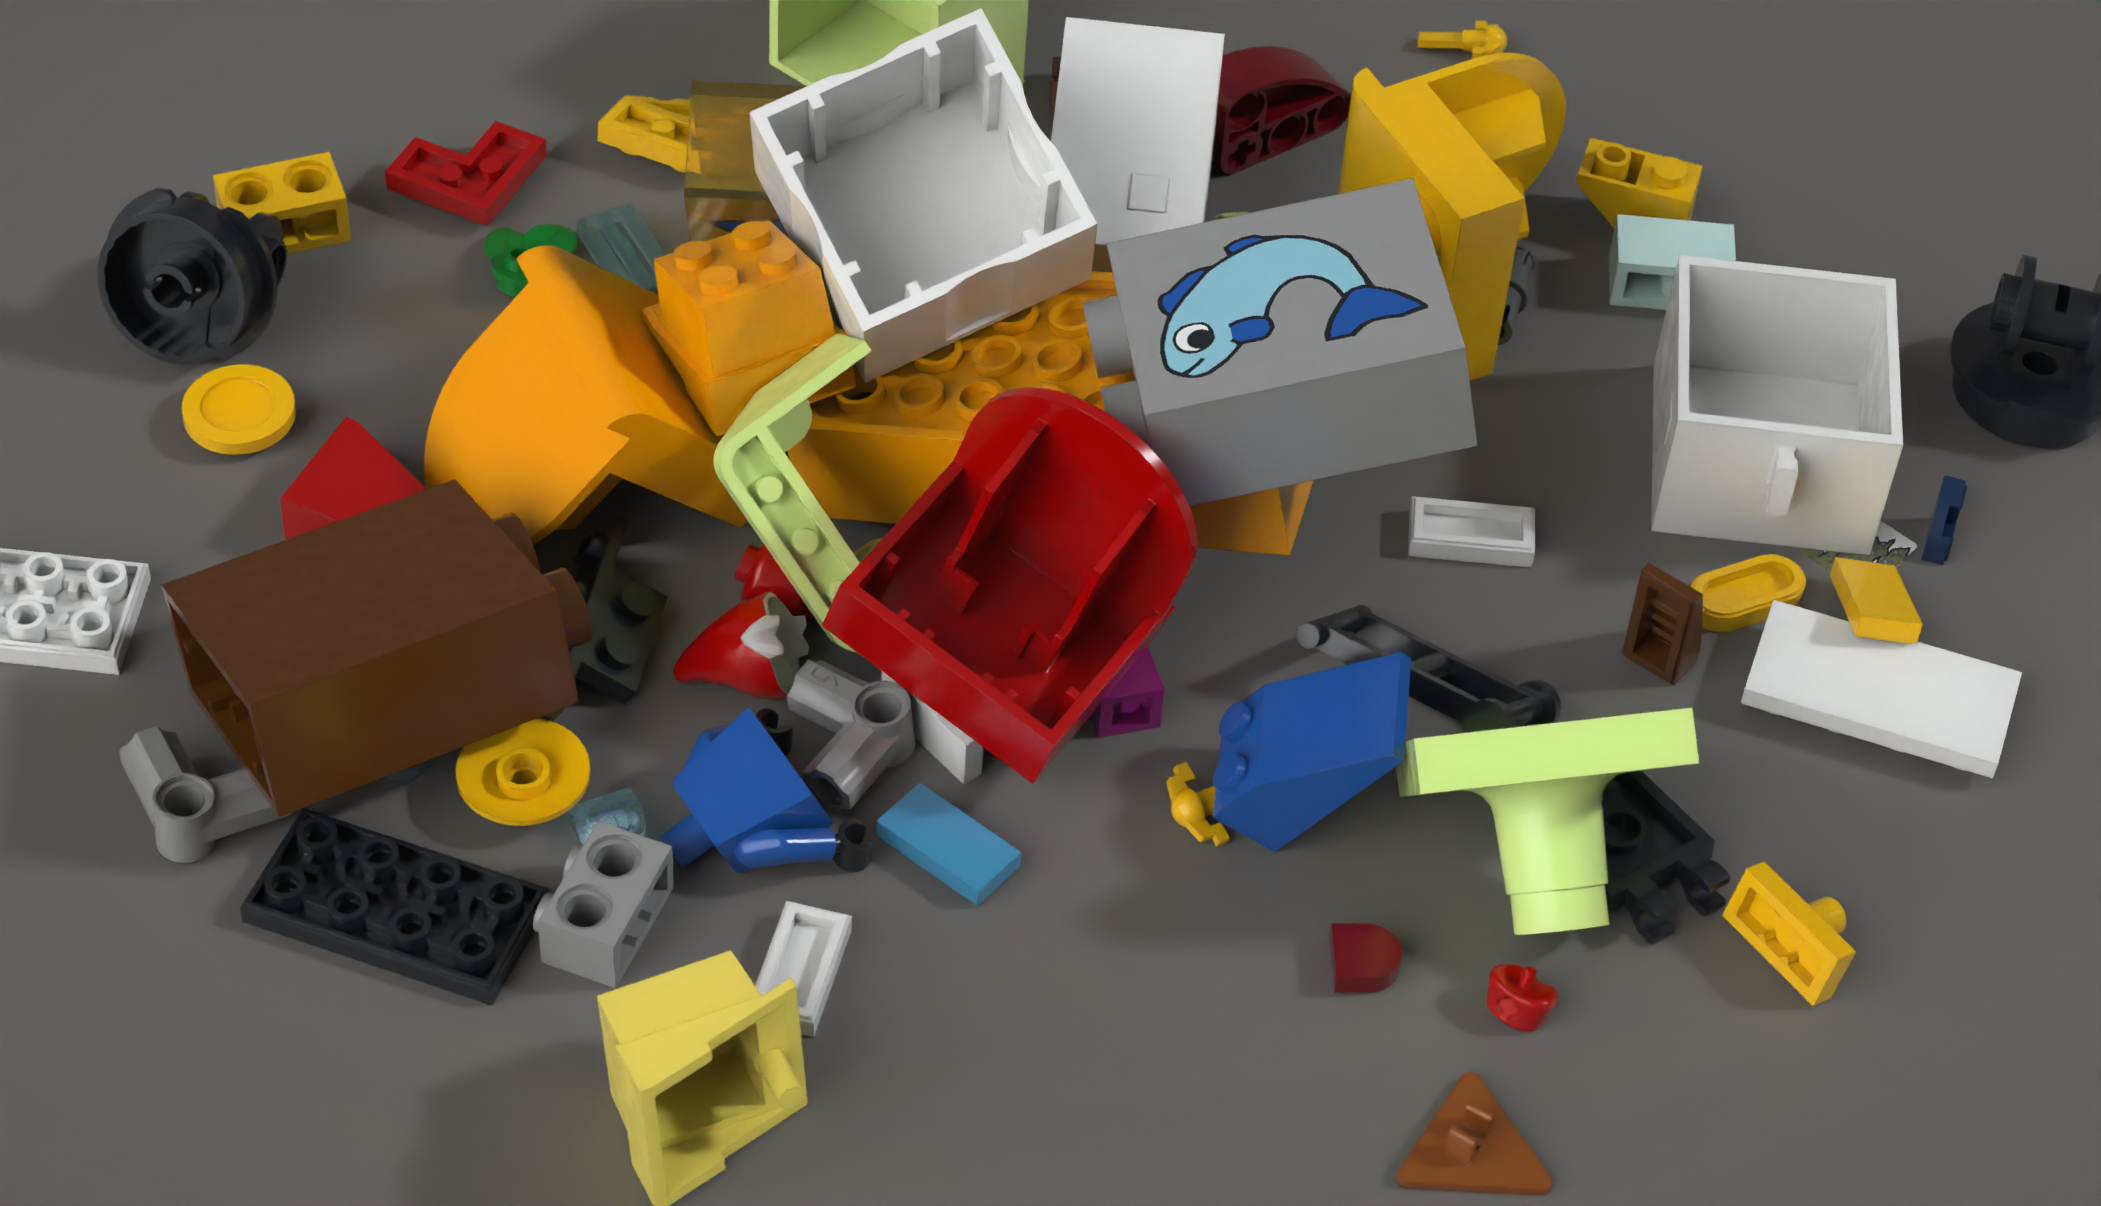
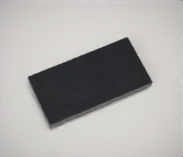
[240,808,550,1006]

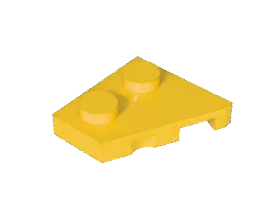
[597,95,751,176]

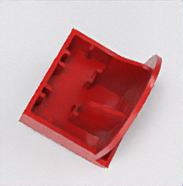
[822,387,1198,784]

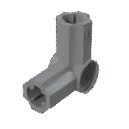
[787,659,915,812]
[120,726,292,863]

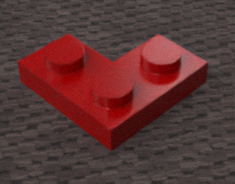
[385,121,547,226]

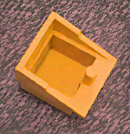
[642,220,856,437]

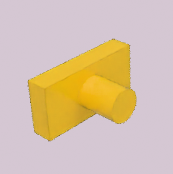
[1722,861,1856,1006]

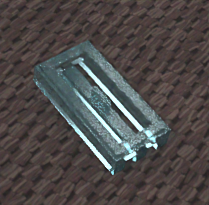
[577,203,666,294]

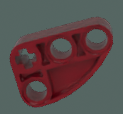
[1212,46,1351,175]

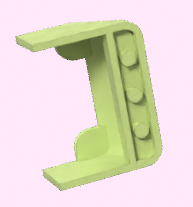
[714,333,882,652]

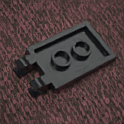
[1602,771,1730,945]

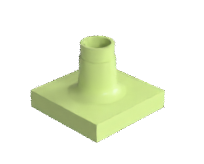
[1396,708,1699,935]

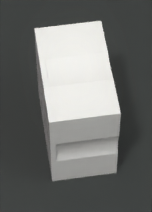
[749,8,1098,383]

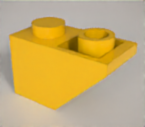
[1576,138,1703,228]

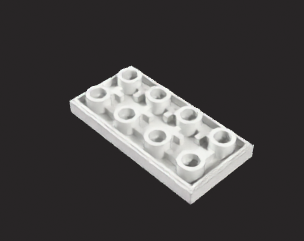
[0,548,151,675]
[1741,599,2022,778]

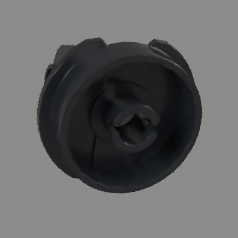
[97,188,287,364]
[1950,255,2101,447]

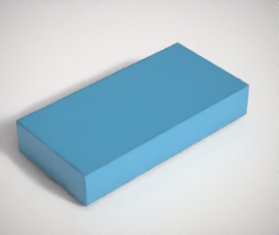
[876,782,1022,906]

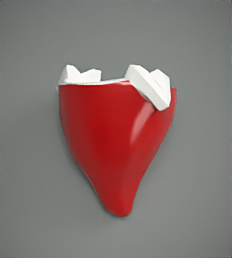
[673,591,809,701]

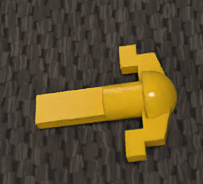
[1418,20,1507,59]
[1166,762,1231,847]

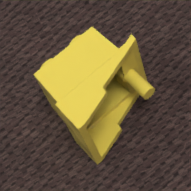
[597,950,808,1206]

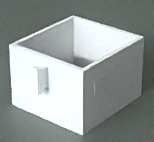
[1051,17,1225,272]
[1651,255,1903,555]

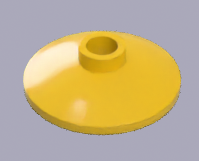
[456,718,590,826]

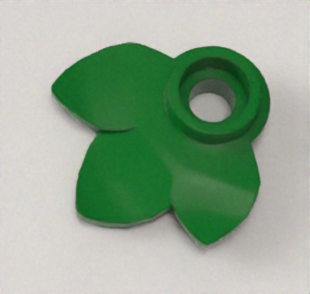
[484,224,592,297]

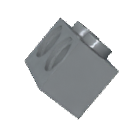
[533,821,674,989]

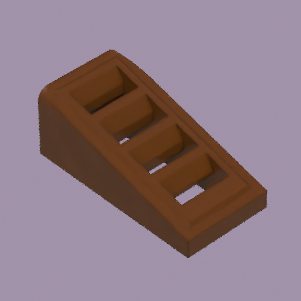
[1622,563,1703,686]

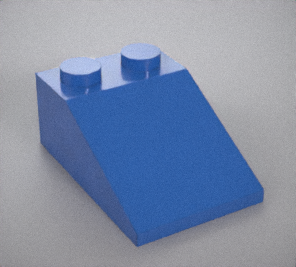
[1213,652,1411,852]

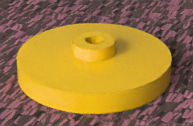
[182,364,296,455]

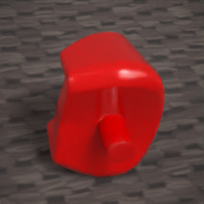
[1486,964,1559,1032]

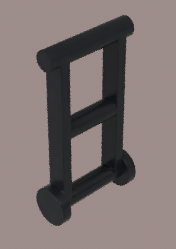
[1296,605,1561,733]

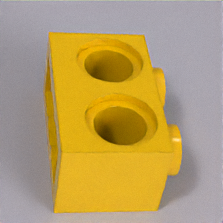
[213,151,351,254]

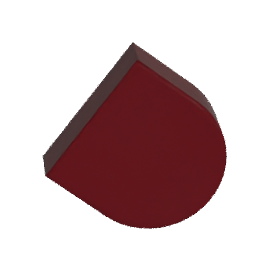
[1329,923,1402,993]

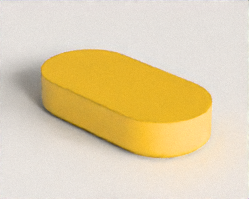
[1690,554,1806,633]

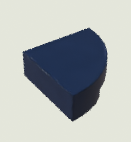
[1921,475,1967,565]

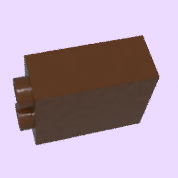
[161,479,592,817]

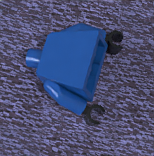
[660,707,874,873]

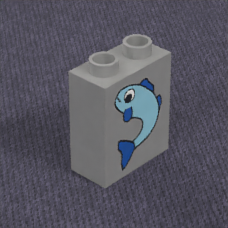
[1082,178,1477,506]

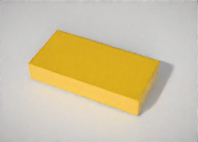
[1829,557,1923,644]

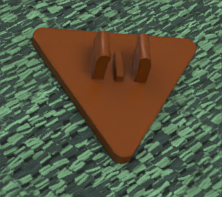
[1397,1072,1553,1195]

